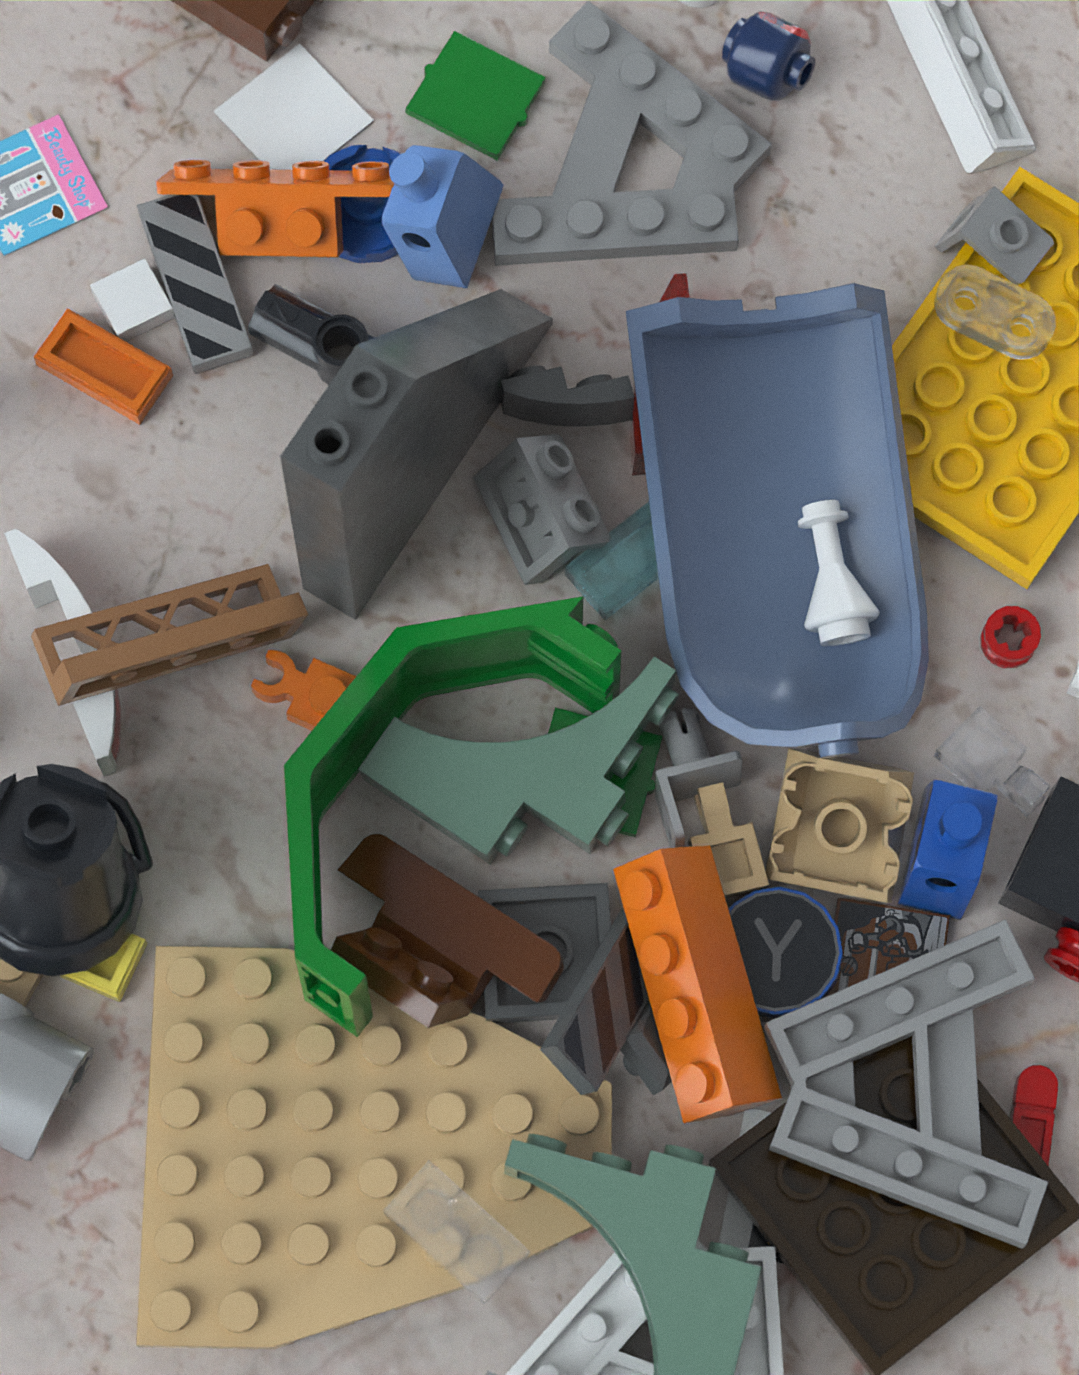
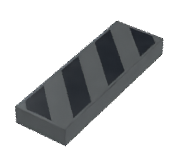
[540,907,649,1095]

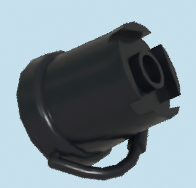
[0,764,153,977]

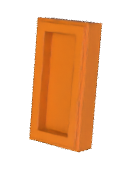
[34,308,173,425]

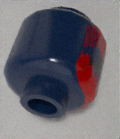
[722,11,815,101]

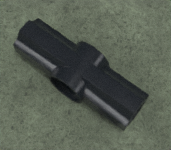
[248,284,375,386]

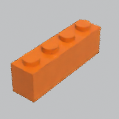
[613,845,782,1124]

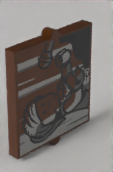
[825,898,950,997]

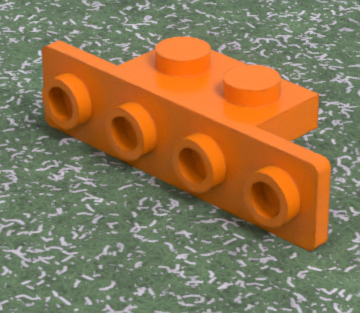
[156,160,394,257]

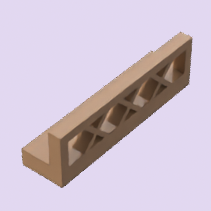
[31,564,308,706]

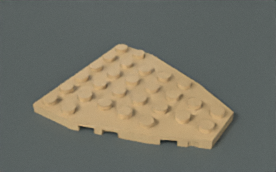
[136,946,612,1350]

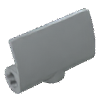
[0,993,94,1161]

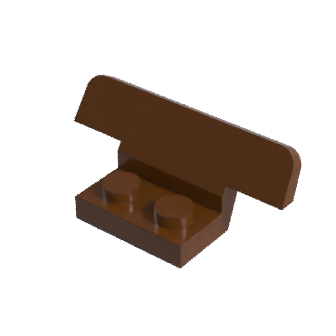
[330,834,564,1028]

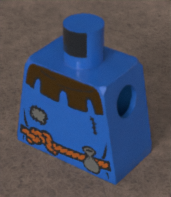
[898,780,998,920]

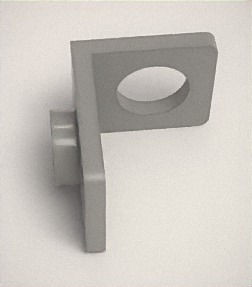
[935,186,1053,285]

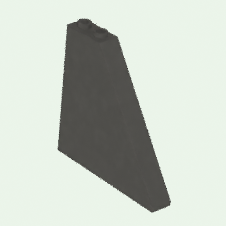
[280,289,553,620]

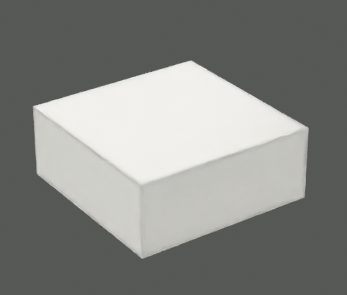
[90,258,175,341]

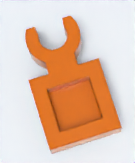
[251,650,356,731]

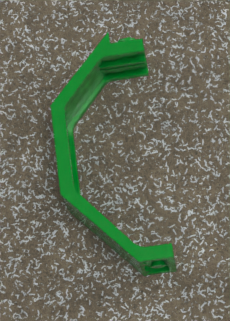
[284,596,622,1037]

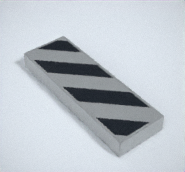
[137,195,253,374]

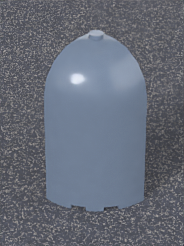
[626,283,929,758]

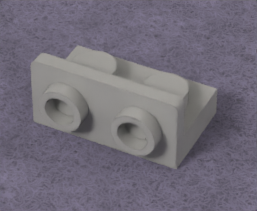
[473,434,611,585]

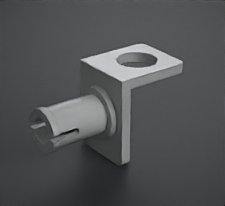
[655,708,742,848]

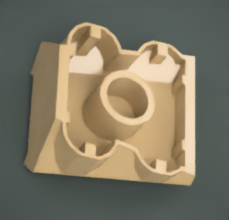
[766,748,914,903]

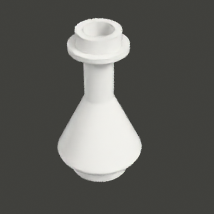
[798,500,880,646]

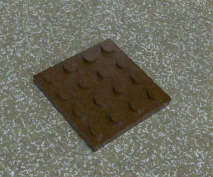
[708,1036,1079,1375]

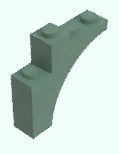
[358,657,679,865]
[504,1134,762,1375]

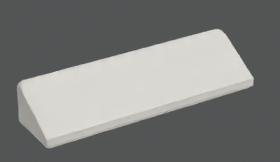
[887,0,1036,173]

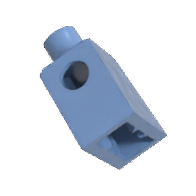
[382,145,504,288]

